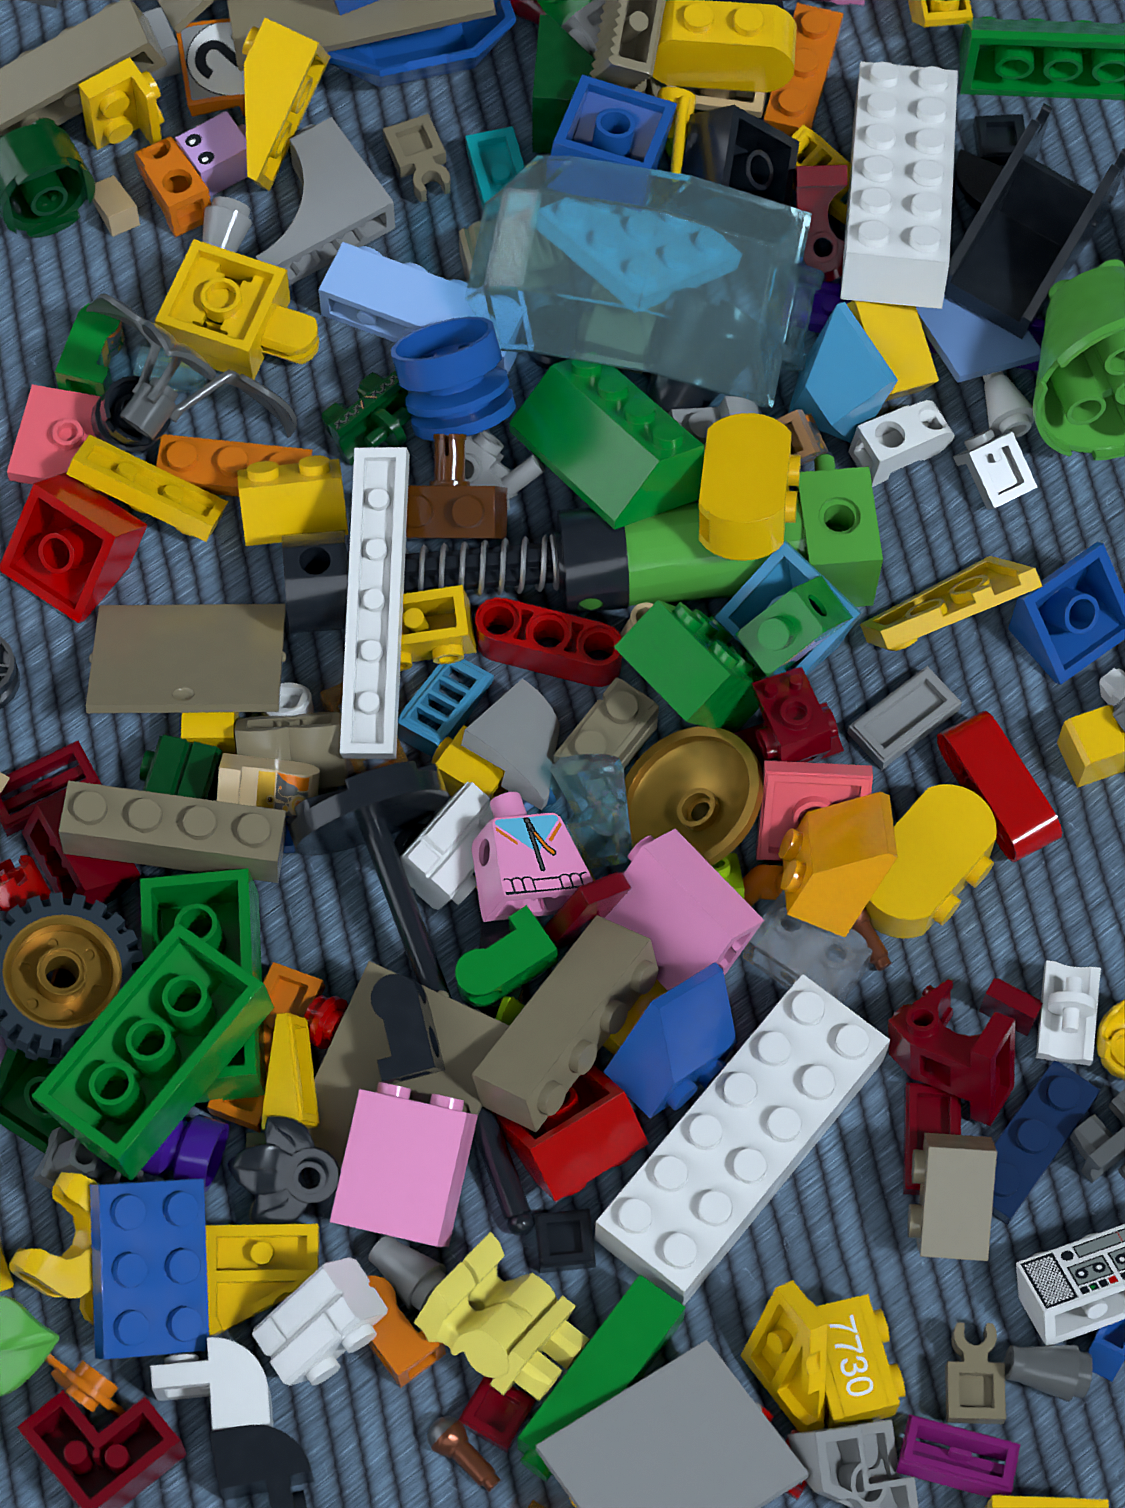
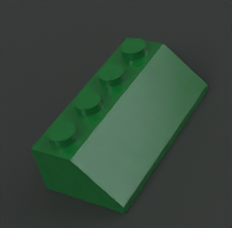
[959,16,1125,100]
[509,350,704,530]
[32,922,274,1181]

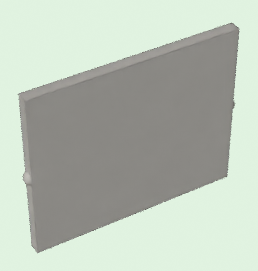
[536,1340,809,1508]

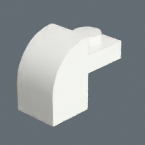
[151,1337,273,1432]

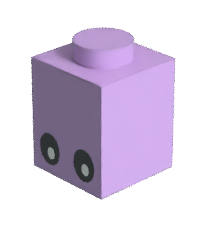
[176,111,247,197]

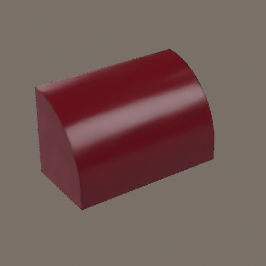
[22,796,140,905]

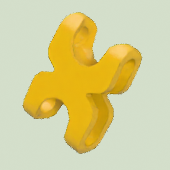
[9,1172,99,1325]

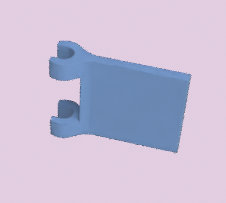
[916,295,1041,383]

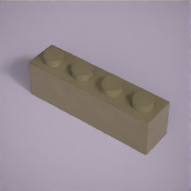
[0,0,167,136]
[59,781,287,883]
[472,915,659,1132]

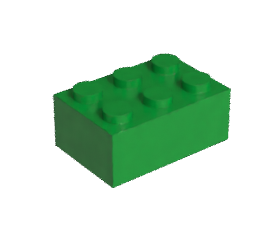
[614,600,766,733]

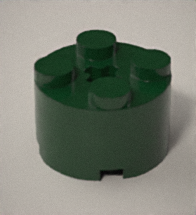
[0,118,96,238]

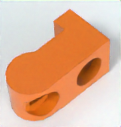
[134,136,211,237]
[367,1275,446,1388]

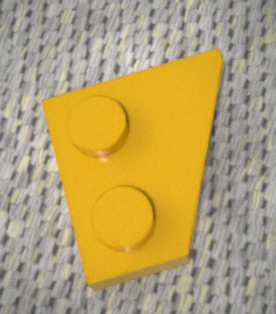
[205,1224,319,1336]
[740,1280,827,1432]

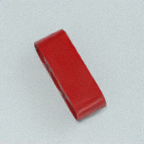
[475,597,622,687]
[937,711,1062,862]

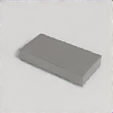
[847,666,962,770]

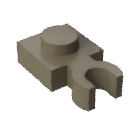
[383,114,451,202]
[945,1322,1006,1424]

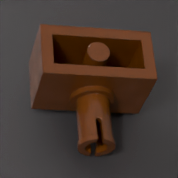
[406,434,507,539]

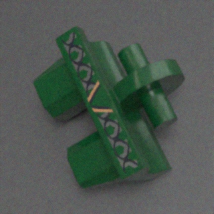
[321,370,412,466]

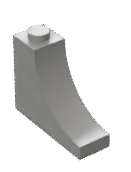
[256,117,395,286]

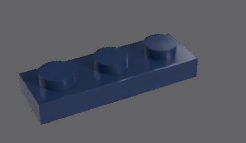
[992,1061,1101,1225]

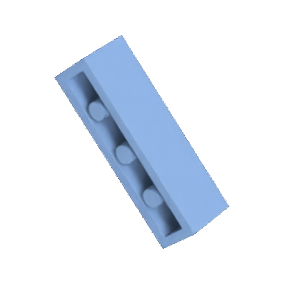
[318,242,527,374]

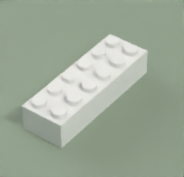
[840,62,958,309]
[594,974,890,1305]

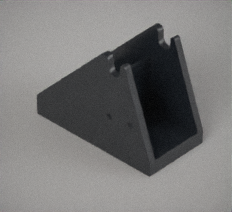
[944,103,1125,339]

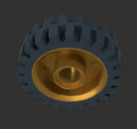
[0,893,144,1064]

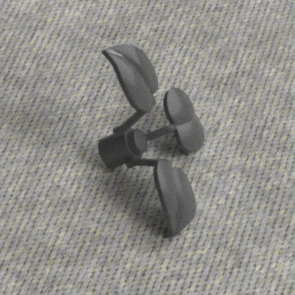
[86,293,297,440]

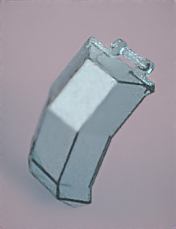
[465,155,824,408]

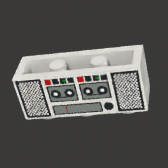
[1016,1224,1125,1346]

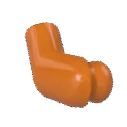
[742,865,786,907]

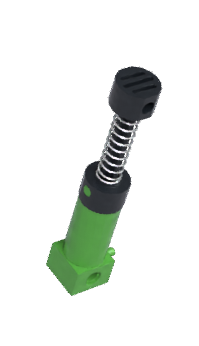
[282,454,883,634]

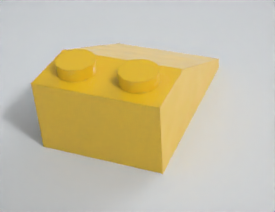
[242,18,330,191]

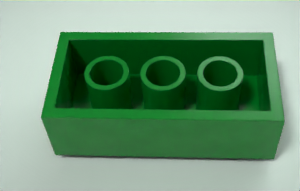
[140,868,266,1103]

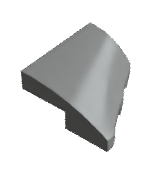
[461,678,560,810]
[788,1420,919,1508]

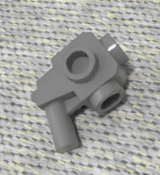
[465,430,545,510]

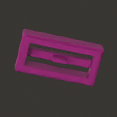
[896,1414,1021,1498]

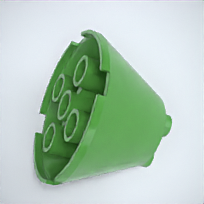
[1033,259,1125,460]

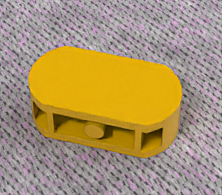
[653,0,797,93]
[699,413,801,561]
[865,784,997,939]

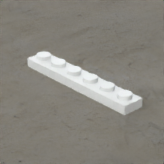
[340,447,410,759]

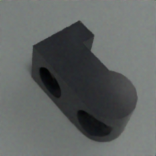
[371,974,445,1084]

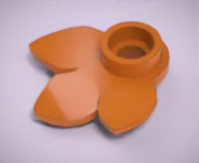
[45,1354,126,1417]

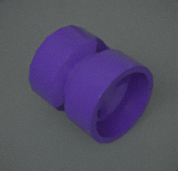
[141,1114,229,1193]

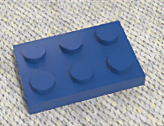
[90,1179,209,1360]

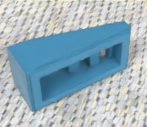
[397,659,494,758]

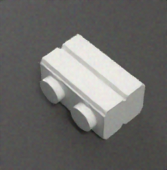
[400,781,494,910]
[252,1257,388,1386]

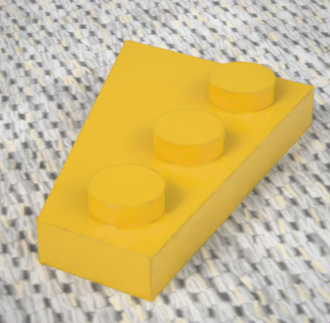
[860,556,1043,651]

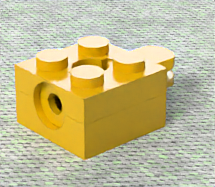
[155,239,319,380]

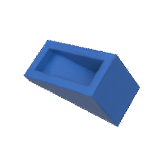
[1087,1319,1125,1382]

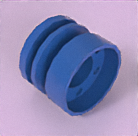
[391,316,516,441]

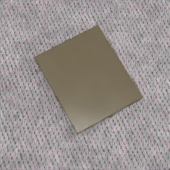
[86,604,286,713]
[308,961,509,1169]

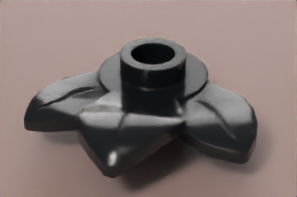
[228,1116,340,1225]

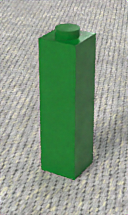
[518,1274,686,1481]

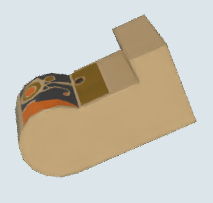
[217,753,320,817]

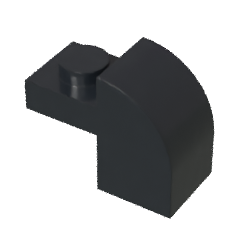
[210,1425,315,1508]

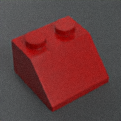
[0,472,147,623]
[495,1064,649,1202]

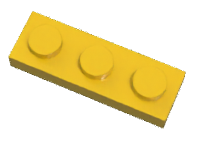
[66,434,228,542]

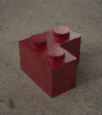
[17,1390,187,1508]

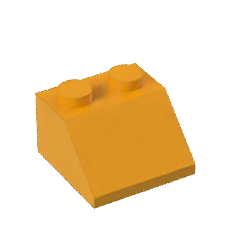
[779,792,897,938]

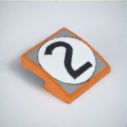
[176,19,245,117]

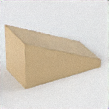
[92,175,140,237]

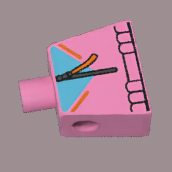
[471,792,593,922]

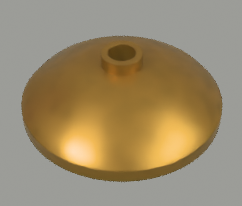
[615,726,763,866]

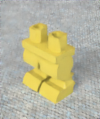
[414,1232,590,1401]

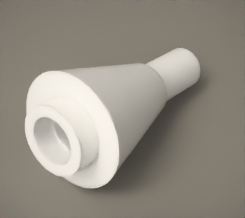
[982,371,1034,438]

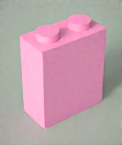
[605,829,764,991]
[330,1082,478,1247]

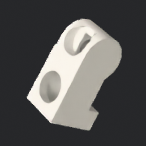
[849,400,954,487]

